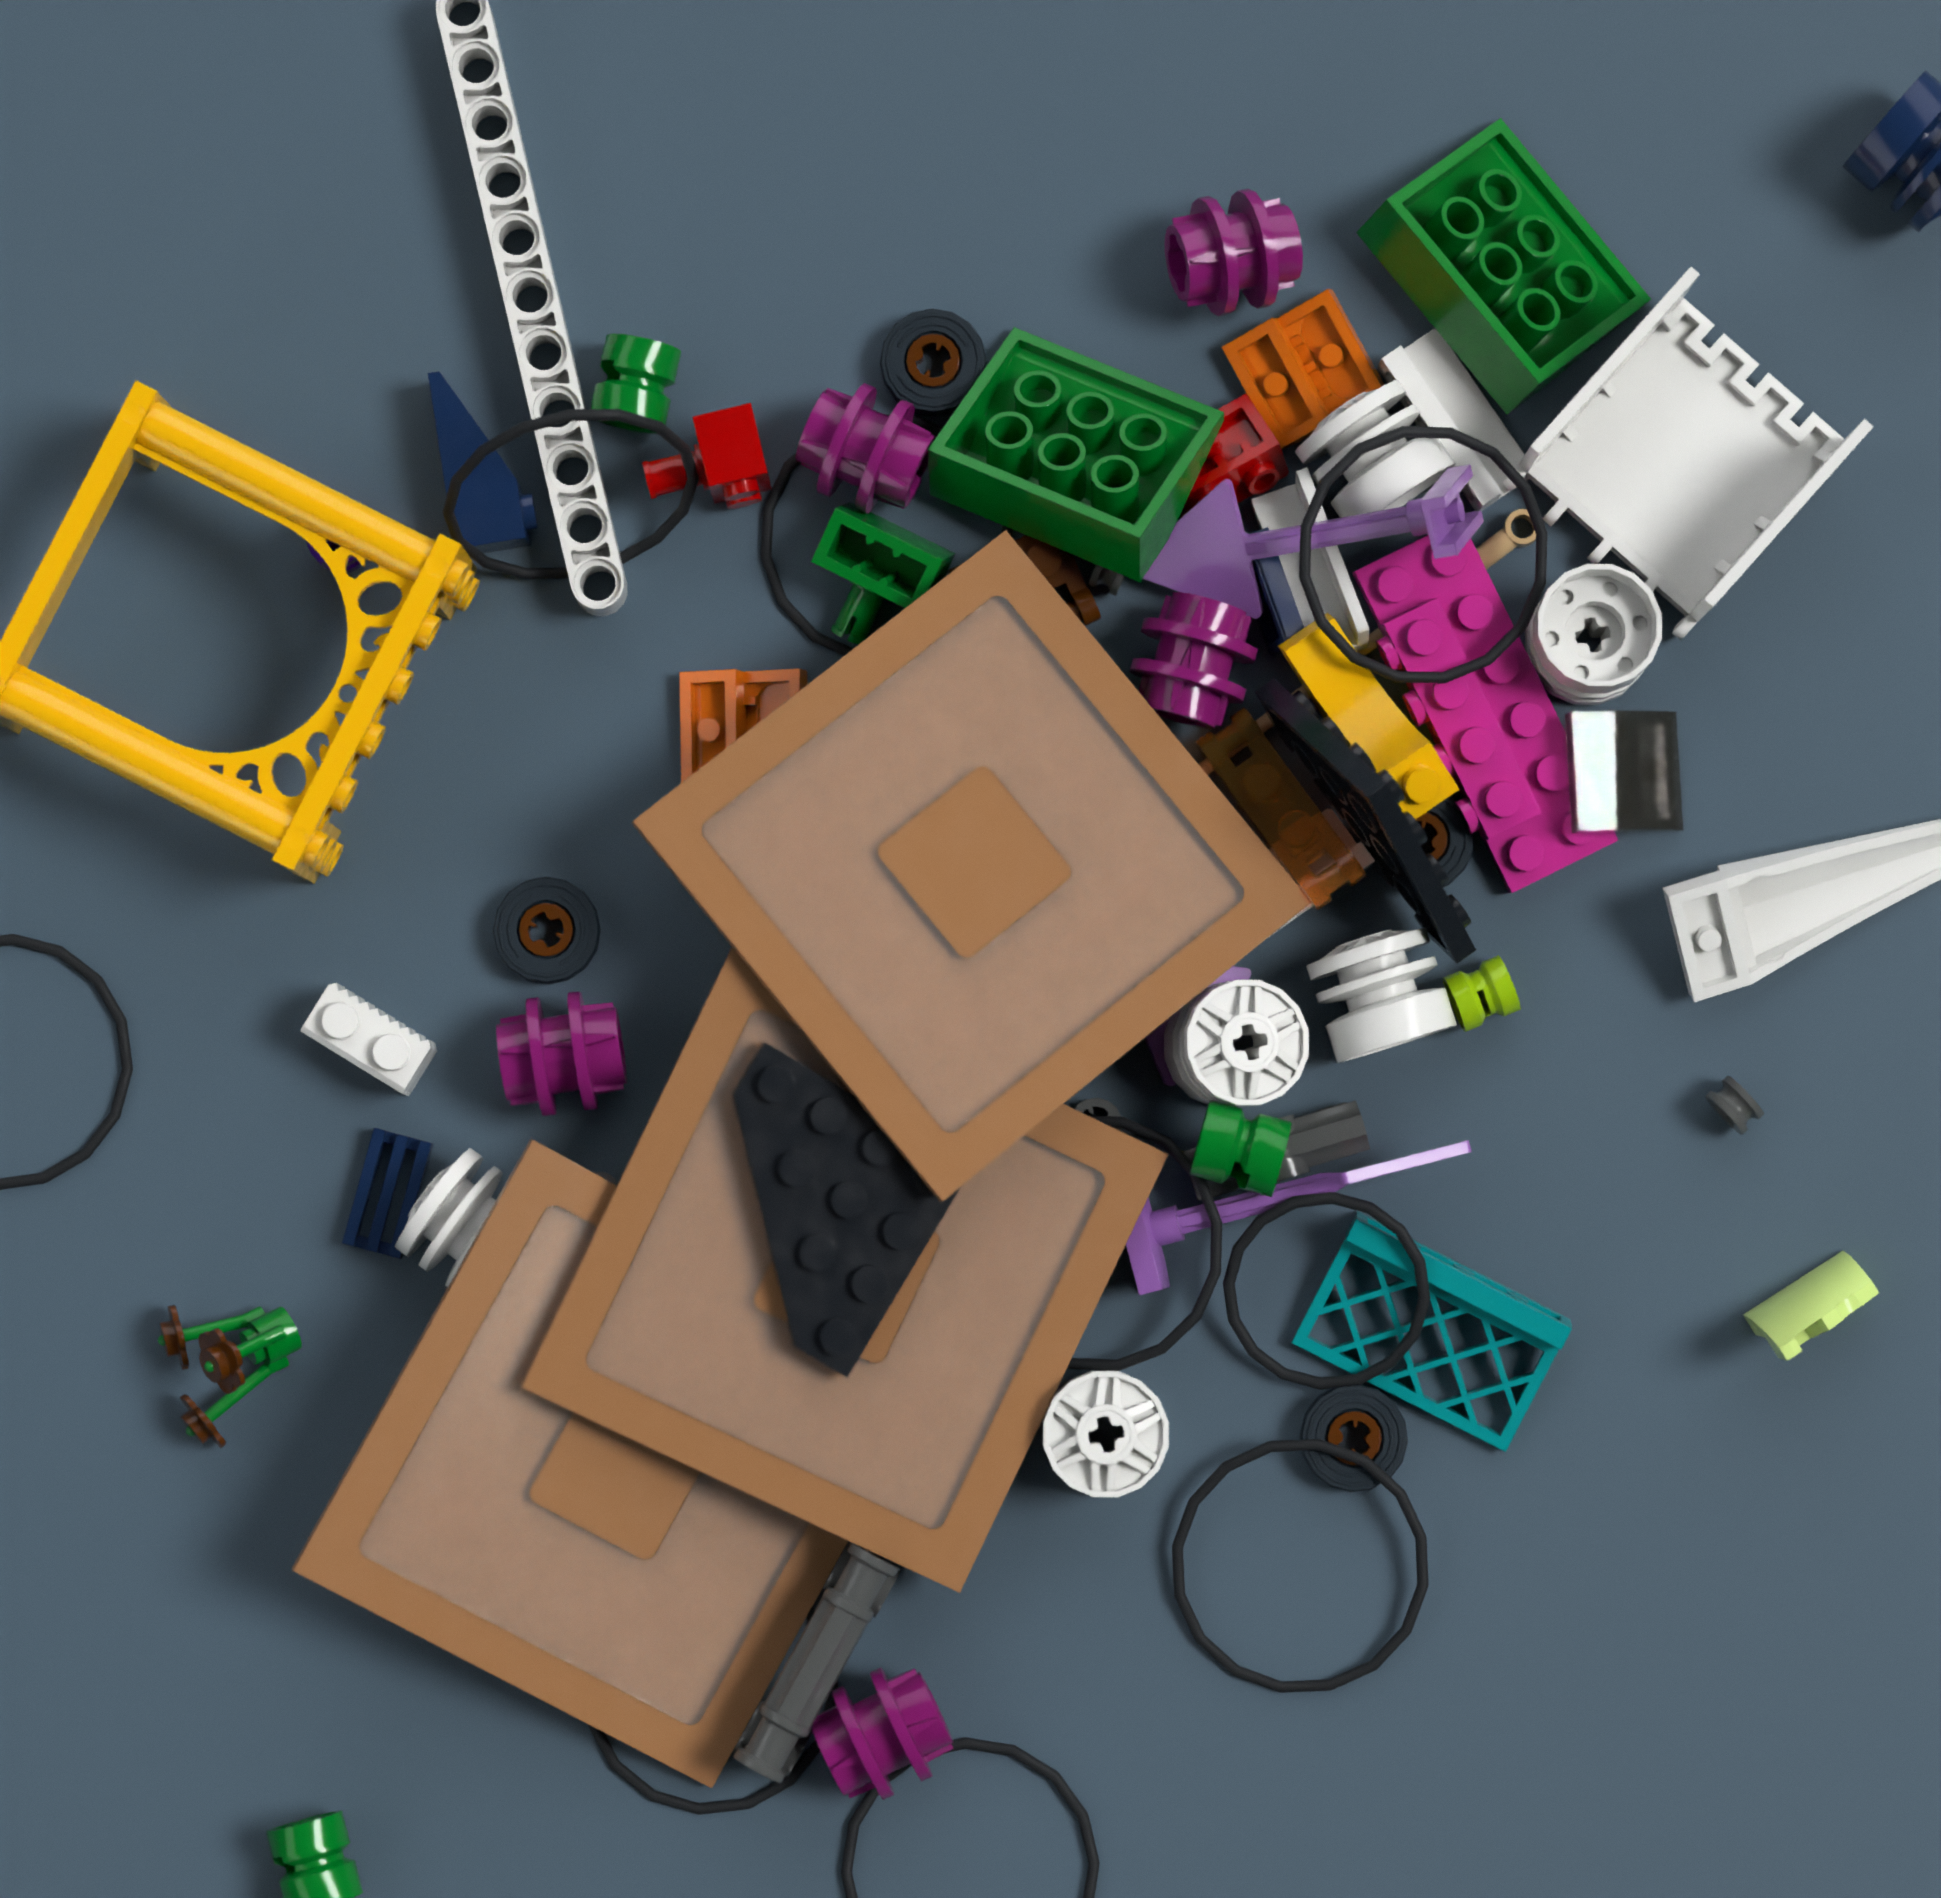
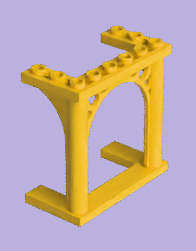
[0,380,480,884]

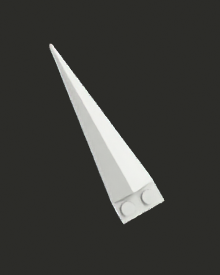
[1663,819,1941,1002]

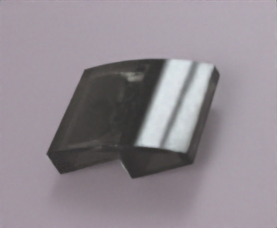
[1565,711,1683,833]

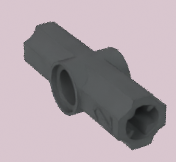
[1183,1100,1370,1201]

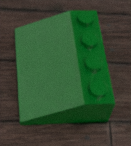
[1356,118,1651,415]
[927,327,1224,582]

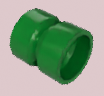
[590,333,682,434]
[1189,1100,1292,1197]
[266,1810,363,1898]

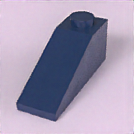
[428,371,538,553]

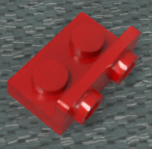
[1179,393,1289,518]

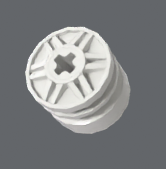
[1295,380,1456,518]
[1525,564,1662,705]
[1306,928,1457,1063]
[1164,980,1309,1107]
[395,1148,503,1287]
[1042,1370,1169,1497]

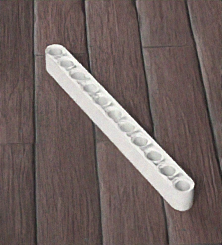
[436,0,628,616]

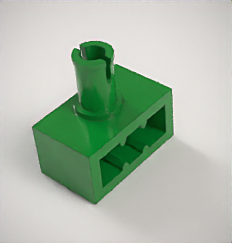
[811,502,956,645]

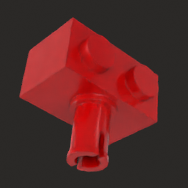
[642,403,772,509]

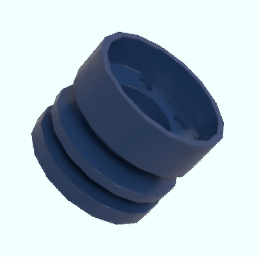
[1842,71,1941,232]

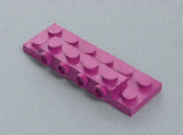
[1352,535,1619,893]

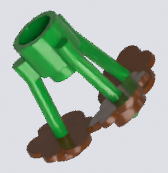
[158,1305,302,1448]

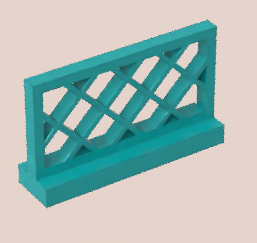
[1291,1211,1572,1452]

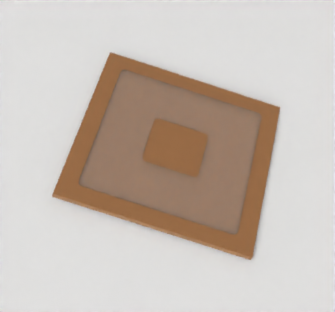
[632,530,1311,1203]
[520,946,1169,1593]
[291,1139,848,1788]

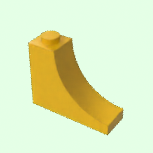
[1278,612,1459,820]

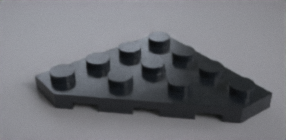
[1255,678,1476,964]
[731,1041,961,1378]

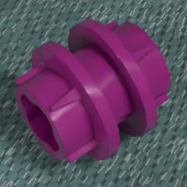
[1164,189,1303,316]
[795,383,936,514]
[1129,592,1258,729]
[496,991,627,1117]
[811,1667,954,1800]

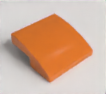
[1222,289,1384,450]
[679,668,808,783]

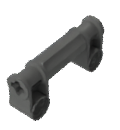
[733,1541,901,1783]

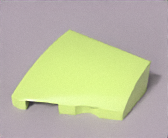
[1743,1251,1879,1361]

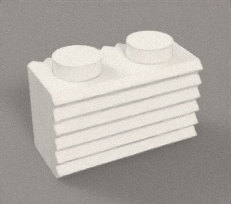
[300,983,437,1096]

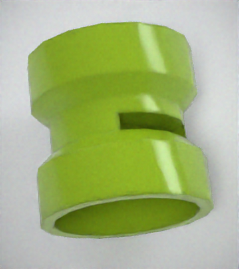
[1442,955,1521,1032]

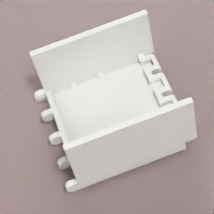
[1502,267,1873,641]

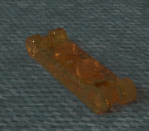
[1195,707,1367,911]

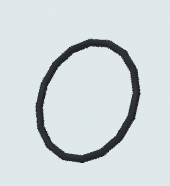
[1223,1192,1430,1390]

